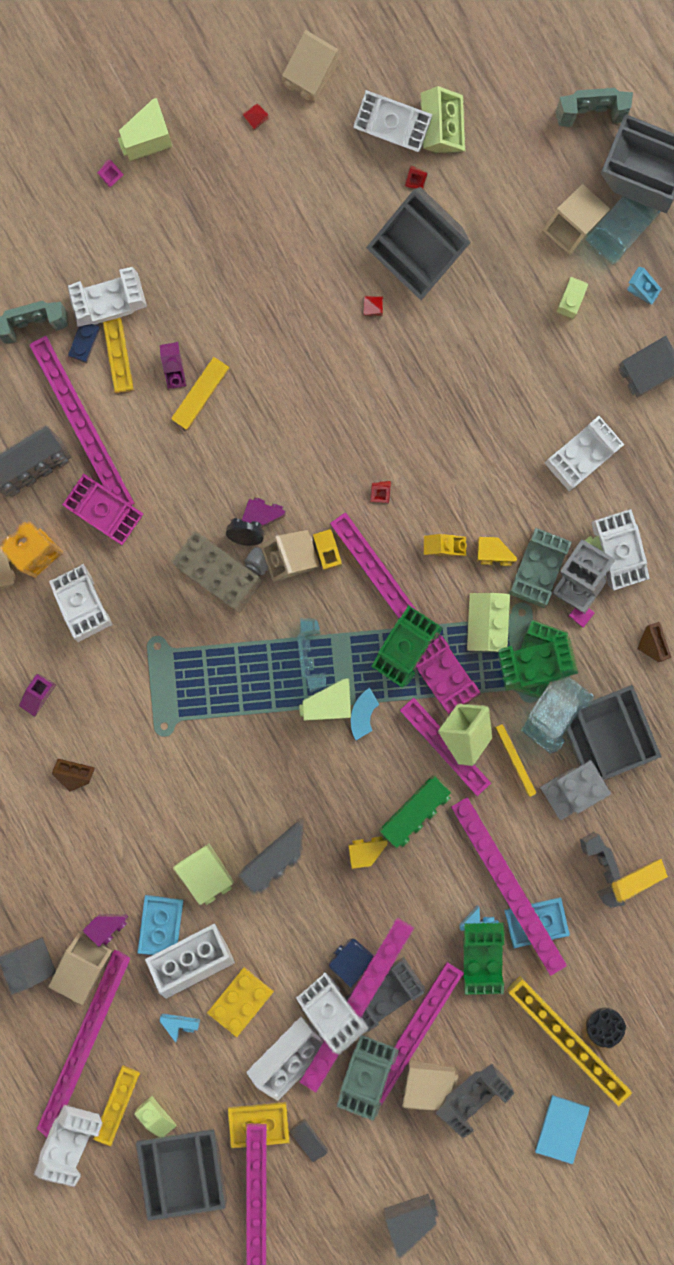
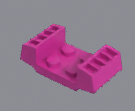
[62,473,143,545]
[416,634,481,715]

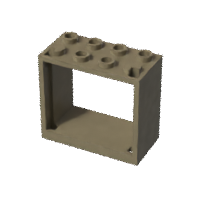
[171,531,262,613]

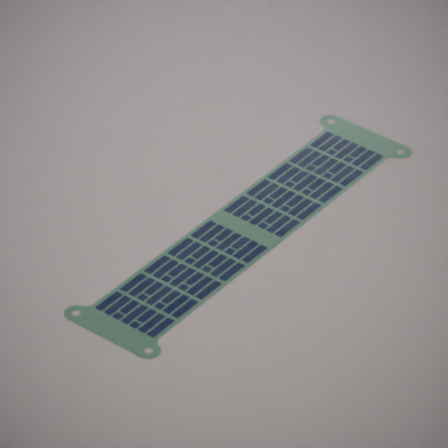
[147,602,538,737]

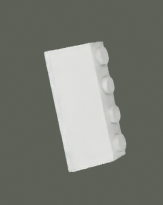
[145,924,235,999]
[246,1017,324,1101]

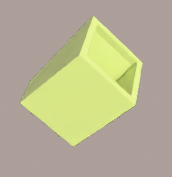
[118,98,173,161]
[299,679,351,720]
[438,704,492,766]
[173,843,234,905]

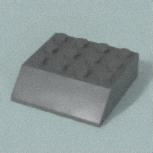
[601,114,674,214]
[366,187,471,300]
[0,425,72,497]
[560,685,662,780]
[239,818,304,894]
[136,1129,227,1221]

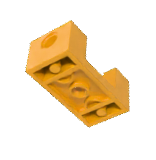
[0,522,64,578]

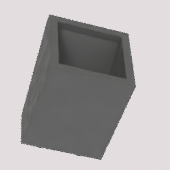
[619,336,674,398]
[0,937,56,995]
[384,1193,439,1258]

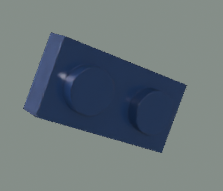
[68,324,100,363]

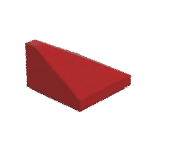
[242,103,269,130]
[405,166,428,189]
[364,296,383,316]
[370,481,391,503]

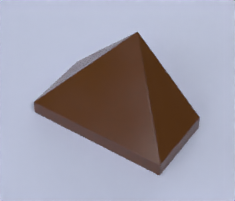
[637,621,672,662]
[52,759,95,792]

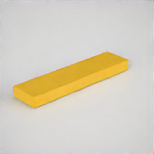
[103,317,134,394]
[171,357,230,430]
[494,724,537,797]
[611,859,668,902]
[93,1065,140,1147]

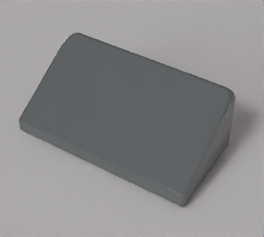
[289,1119,328,1162]

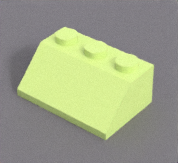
[421,86,465,153]
[467,593,510,652]

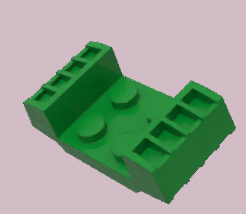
[371,605,443,688]
[514,619,568,700]
[498,633,579,691]
[463,922,505,995]

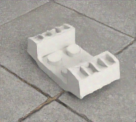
[353,90,433,152]
[68,267,147,327]
[545,416,624,492]
[592,509,650,590]
[49,564,113,642]
[296,973,369,1054]
[34,1105,102,1187]

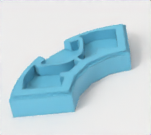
[351,688,379,740]

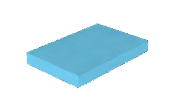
[137,895,184,955]
[504,897,570,948]
[535,1095,590,1164]

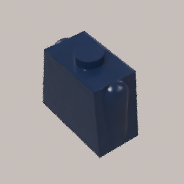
[329,938,375,988]

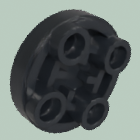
[226,518,264,546]
[586,1007,626,1048]

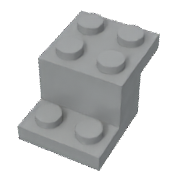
[552,540,615,614]
[540,760,611,820]

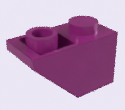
[160,342,186,389]
[242,497,286,528]
[19,674,56,717]
[82,914,128,947]

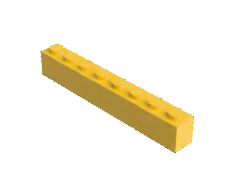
[507,976,632,1107]

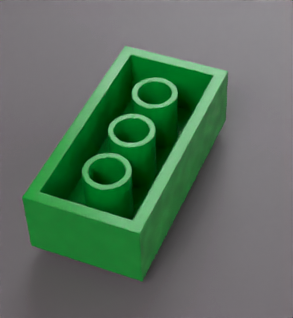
[379,775,452,849]

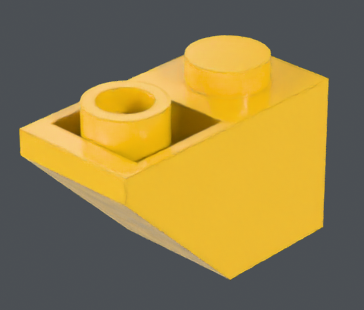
[313,529,342,571]
[424,534,467,556]
[477,537,517,566]
[349,836,388,869]

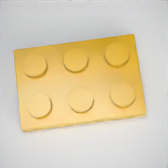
[207,967,274,1037]
[228,1102,290,1148]

